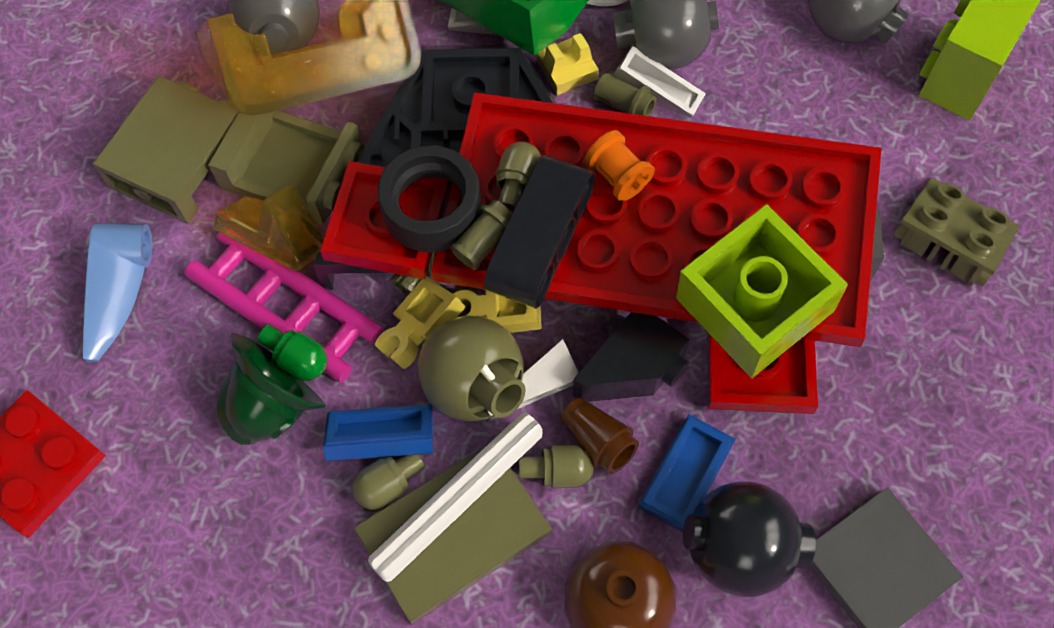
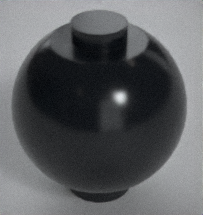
[683,481,816,597]

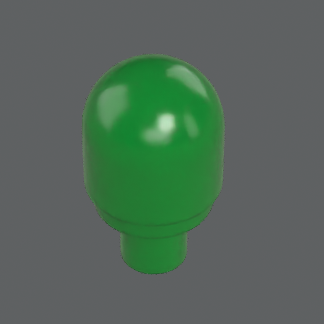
[257,324,328,381]

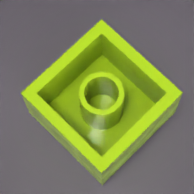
[918,0,1041,121]
[676,204,848,379]

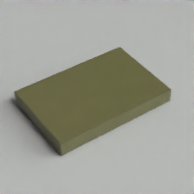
[354,444,552,625]

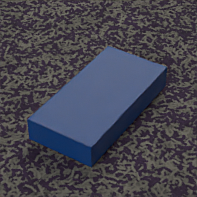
[323,404,434,461]
[638,414,736,533]

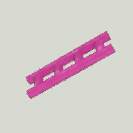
[184,224,384,383]

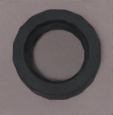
[378,145,481,252]

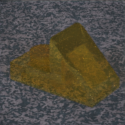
[214,184,323,272]

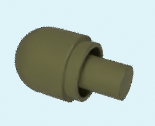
[495,142,541,213]
[518,445,594,489]
[352,454,425,510]

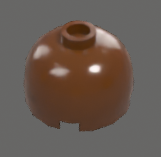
[564,541,676,628]

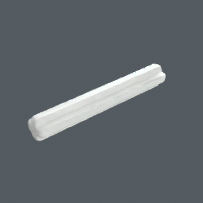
[368,413,543,582]

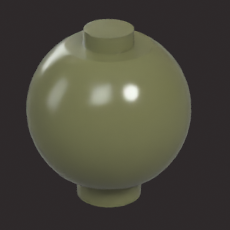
[418,316,526,422]

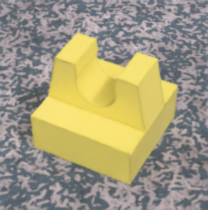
[537,33,599,95]

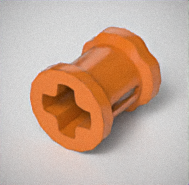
[584,130,655,201]

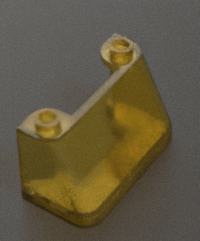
[196,0,421,116]

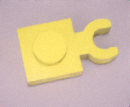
[375,276,466,369]
[453,290,542,333]

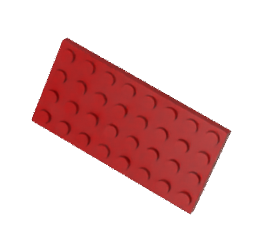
[431,92,882,347]

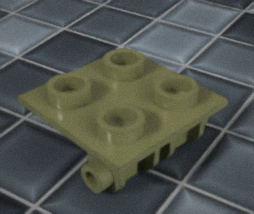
[893,177,1020,286]

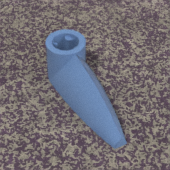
[83,223,152,363]

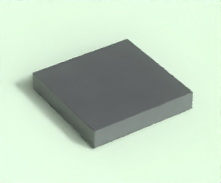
[810,487,963,628]

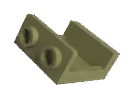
[93,75,240,224]
[208,88,365,224]

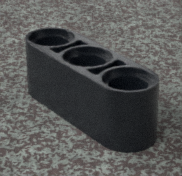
[484,155,595,309]

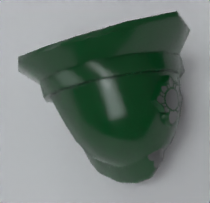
[216,332,326,445]

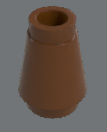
[560,397,639,474]

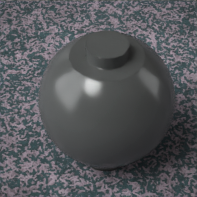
[226,0,320,58]
[613,0,719,70]
[808,0,909,44]

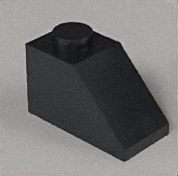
[573,312,690,402]

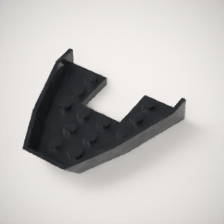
[313,44,557,290]

